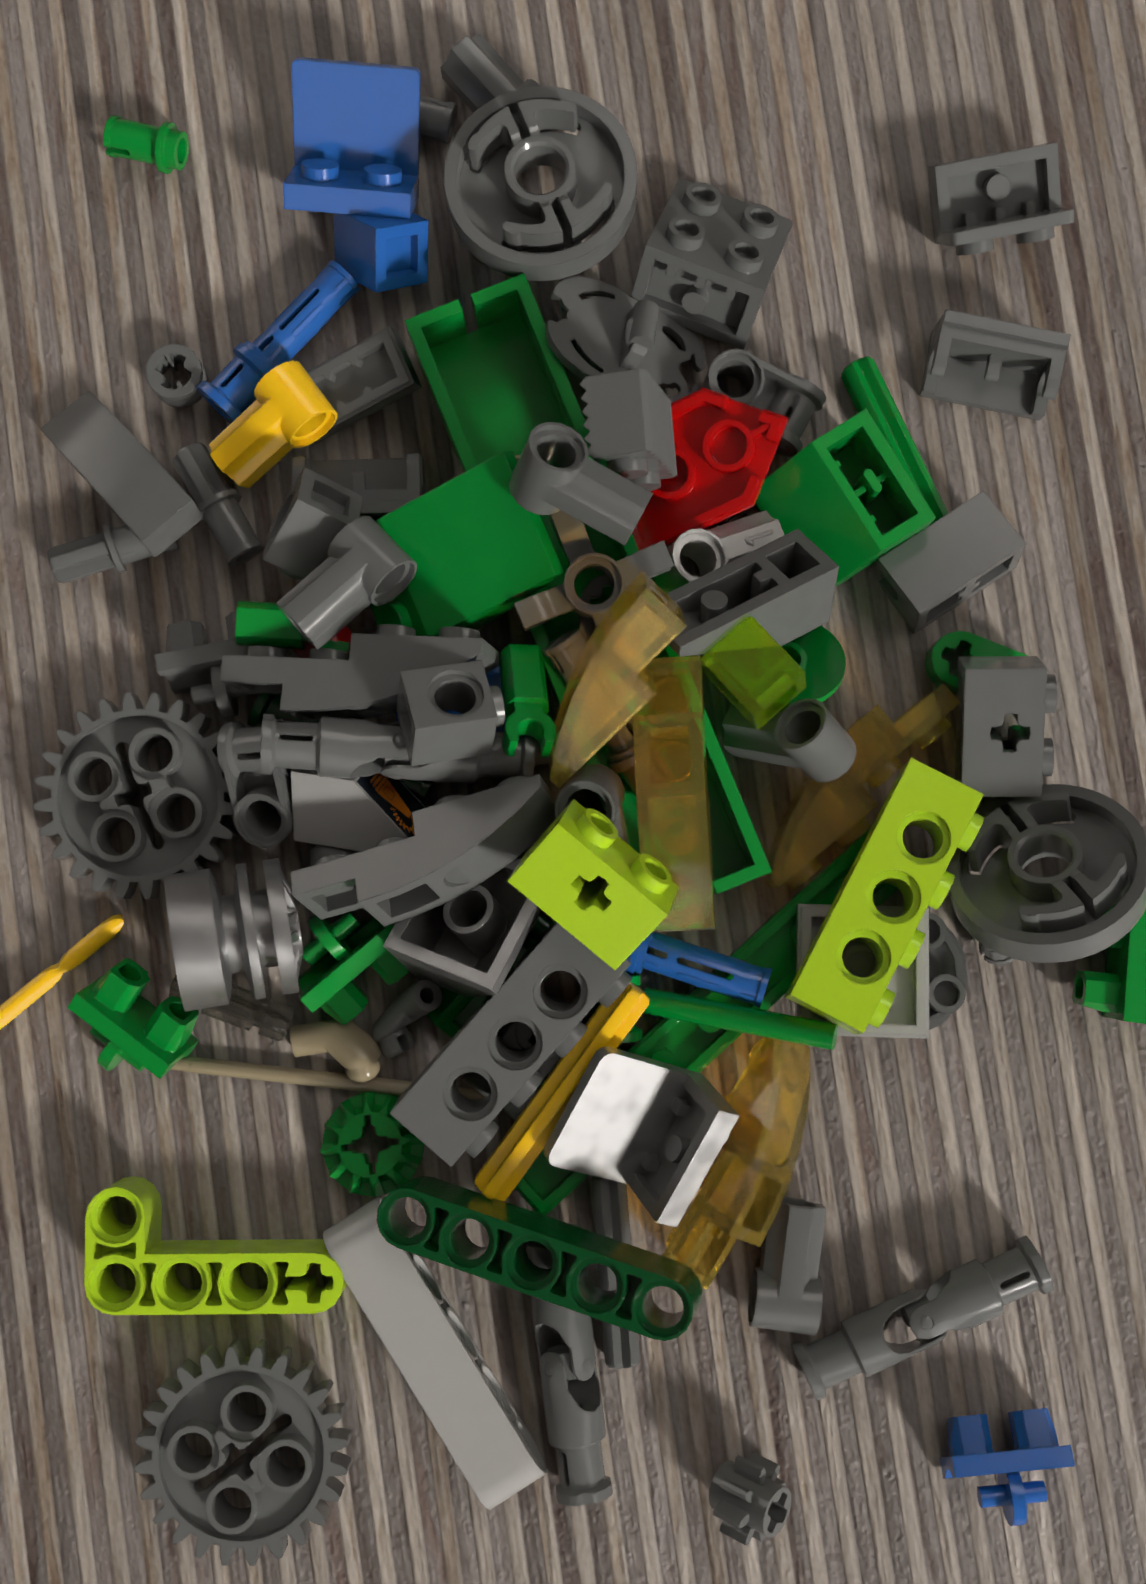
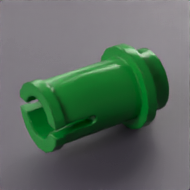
[103,115,189,174]

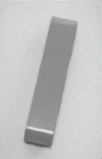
[323,1196,547,1510]

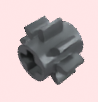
[709,1452,791,1546]

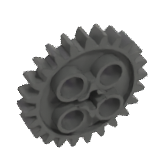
[33,692,240,899]
[134,1339,352,1566]

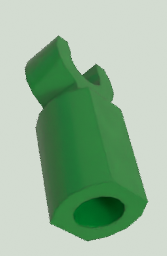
[235,600,351,652]
[499,644,556,757]

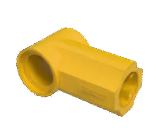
[209,361,338,488]

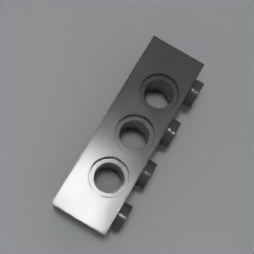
[390,921,632,1167]

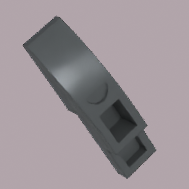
[220,624,499,722]
[291,774,557,926]

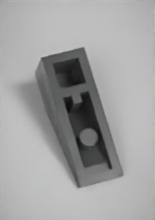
[640,529,839,657]

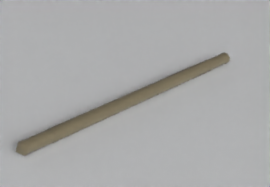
[170,1056,485,1100]

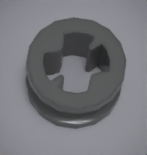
[145,344,209,408]

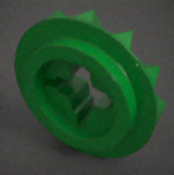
[320,1092,424,1197]

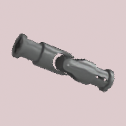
[260,713,535,784]
[527,1223,613,1506]
[791,1236,1054,1401]

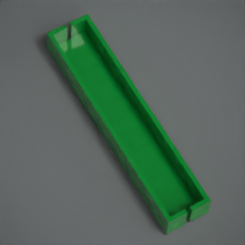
[404,273,772,914]

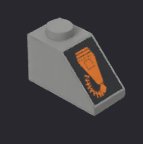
[291,769,426,851]

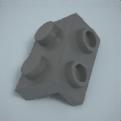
[928,142,1074,256]

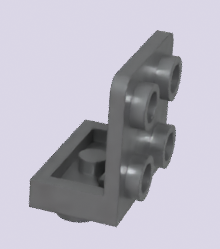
[543,1046,739,1227]

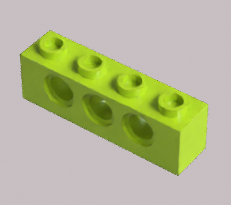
[784,758,984,1035]

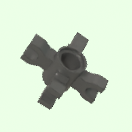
[514,510,674,666]

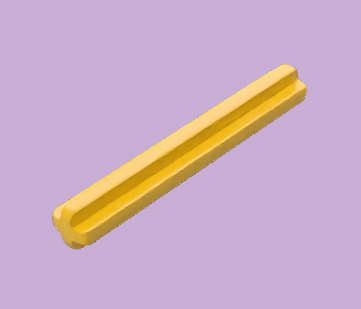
[474,982,650,1201]

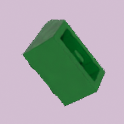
[754,409,936,587]

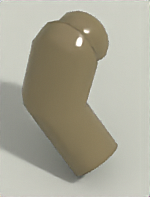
[290,1019,381,1082]

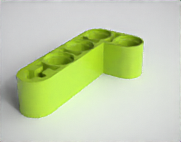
[84,1176,347,1315]

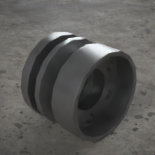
[165,858,304,1012]

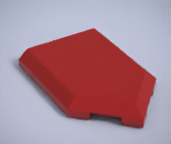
[632,387,789,551]

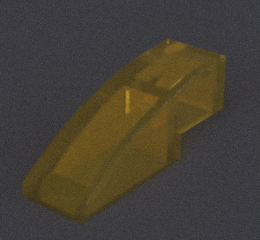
[549,571,687,788]

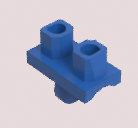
[940,1408,1075,1526]

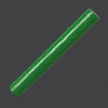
[643,988,838,1050]

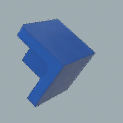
[334,213,429,293]

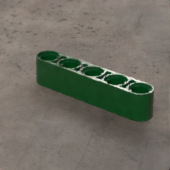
[377,1176,702,1341]

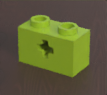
[507,799,679,970]

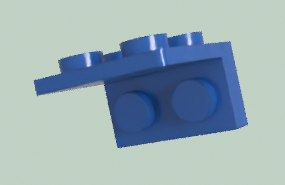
[283,57,421,220]

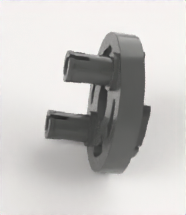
[444,86,638,281]
[946,784,1146,965]

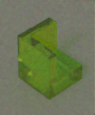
[700,617,806,731]

